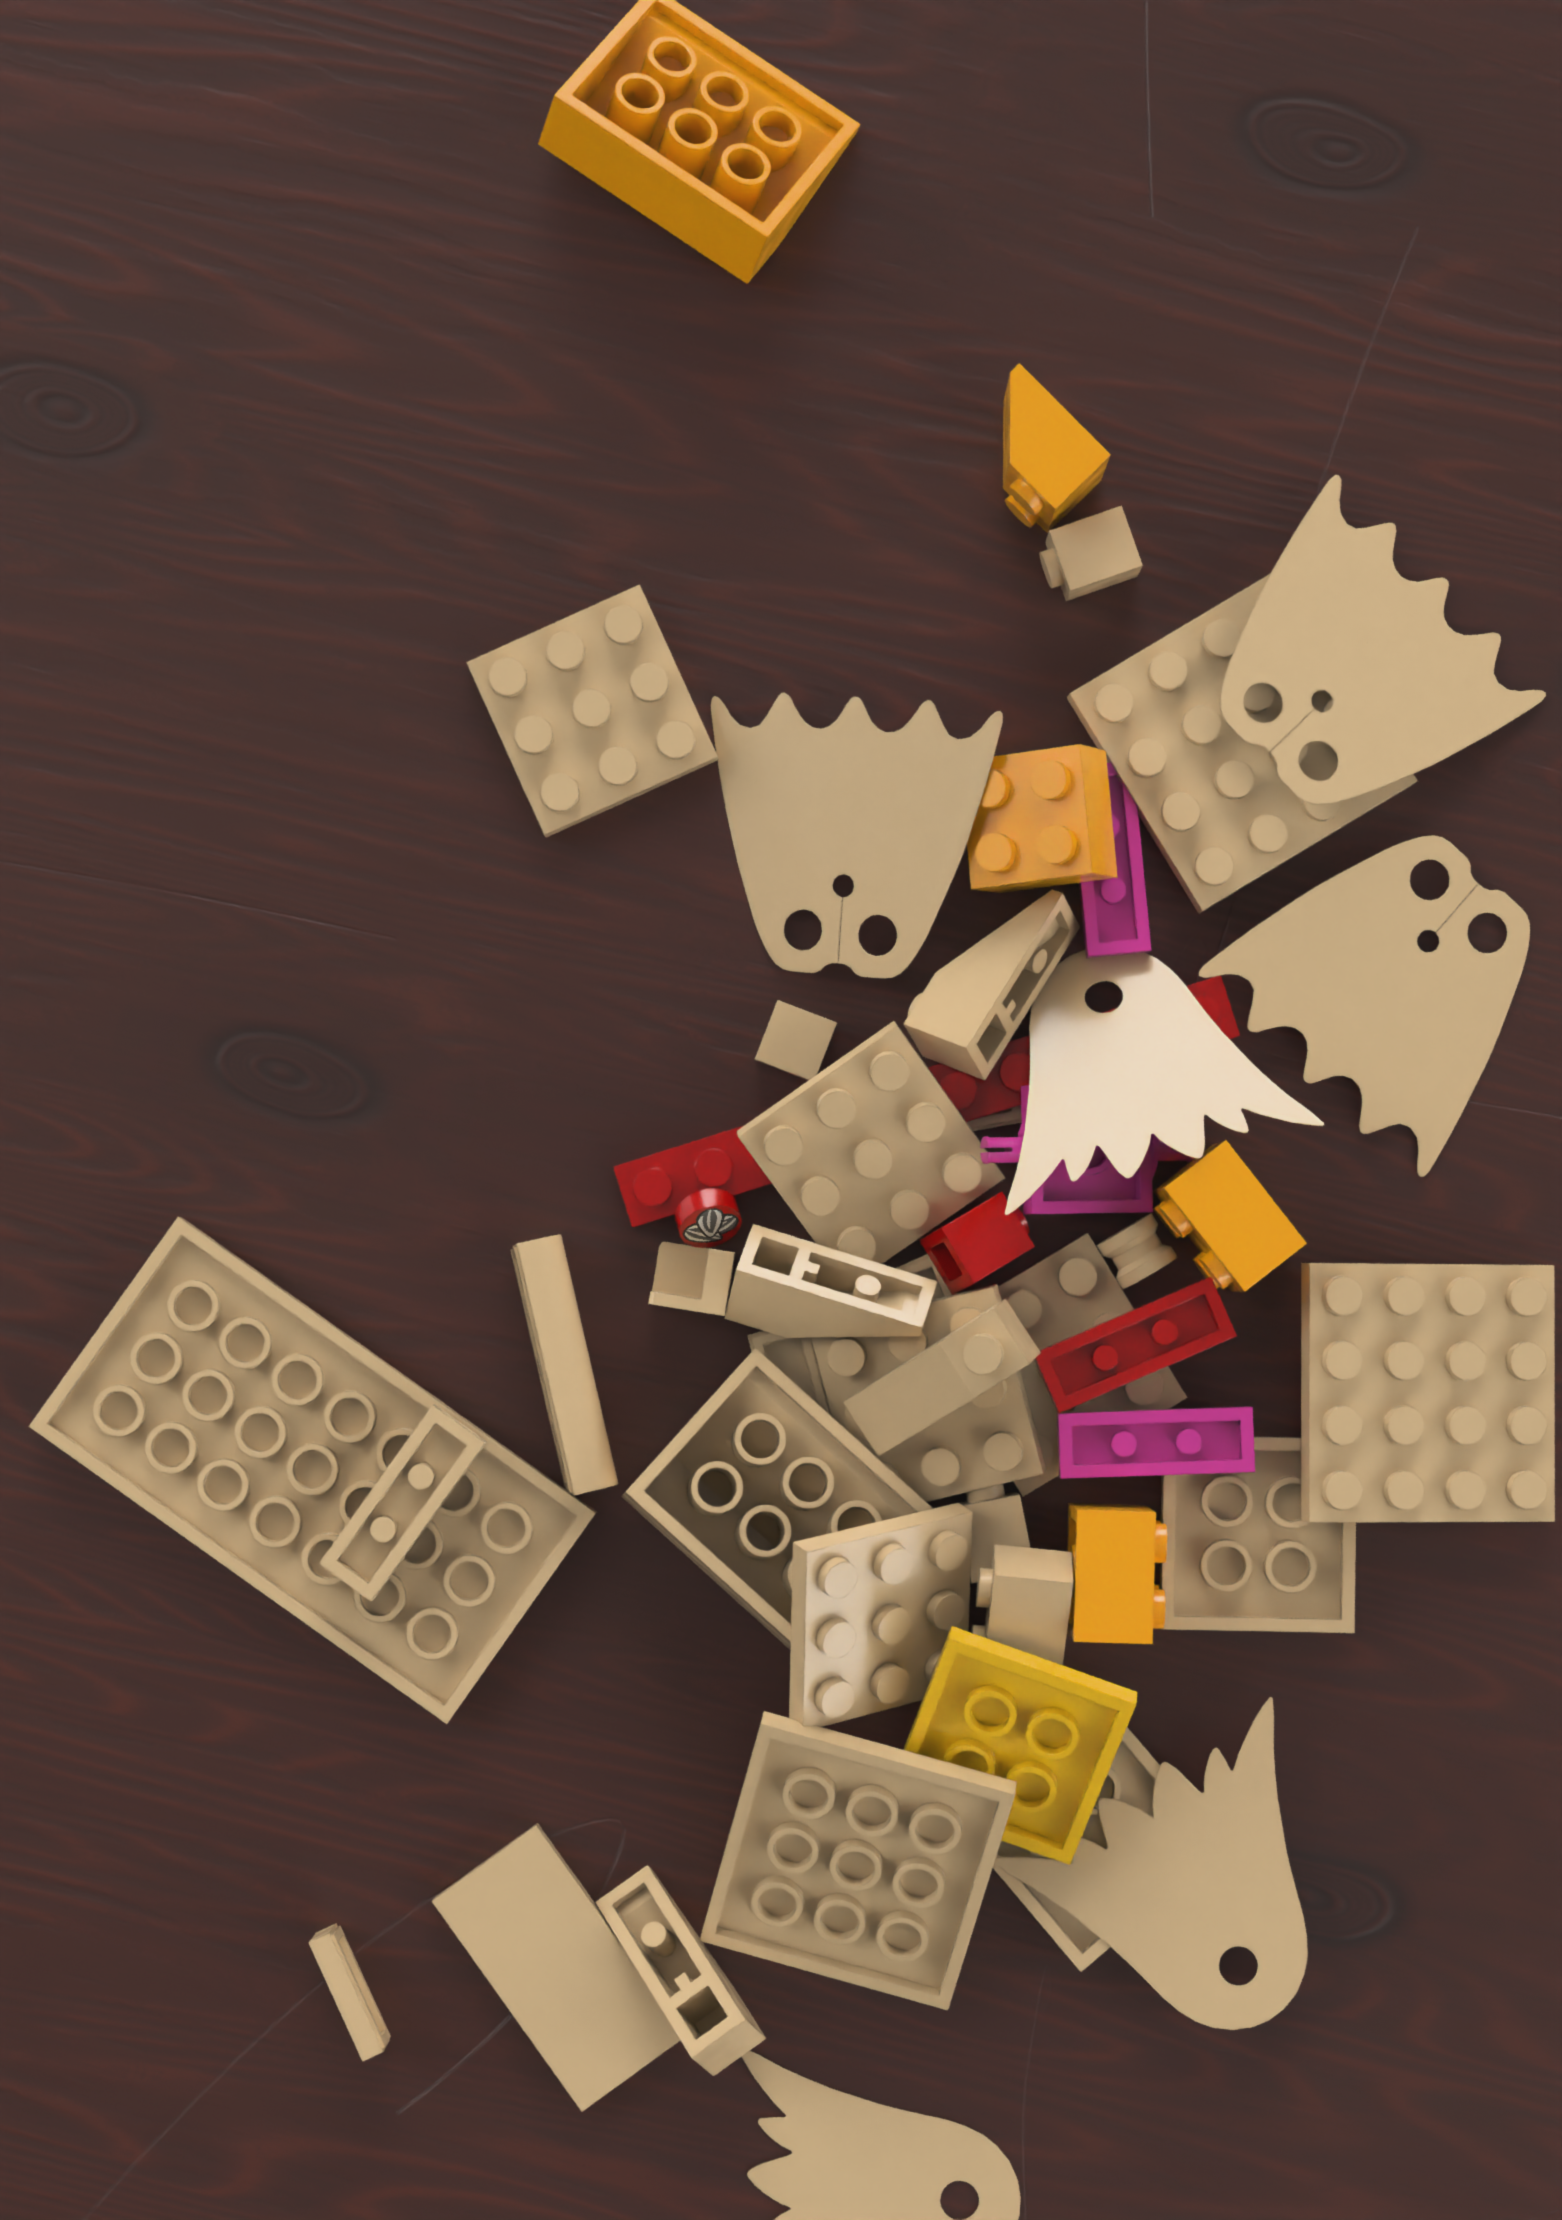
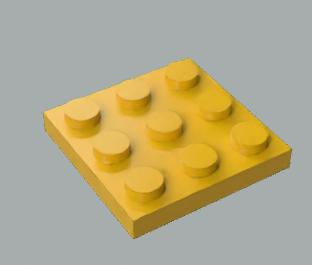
[903,1626,1138,1865]

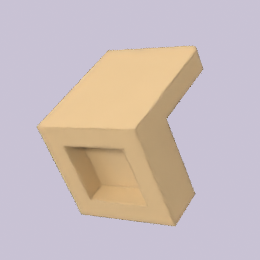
[648,1242,736,1316]

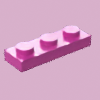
[1079,763,1152,958]
[1057,1406,1255,1479]

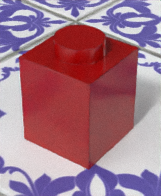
[919,1192,1035,1295]

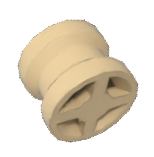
[1096,1213,1178,1289]

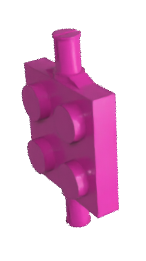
[980,1085,1194,1214]

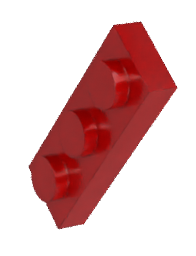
[1034,1277,1237,1413]

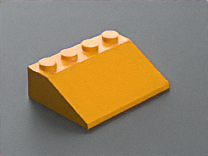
[538,0,860,284]

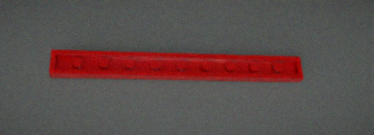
[613,975,1240,1228]

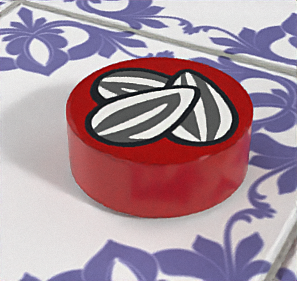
[675,1188,742,1248]

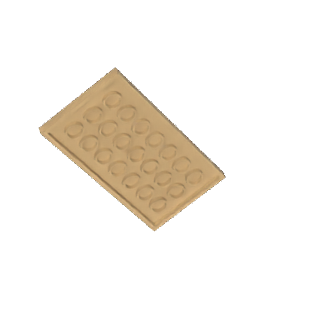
[29,1217,597,1724]

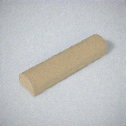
[510,1234,618,1496]

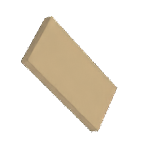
[432,1823,680,2112]

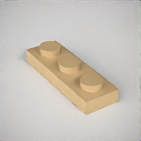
[319,1404,487,1601]

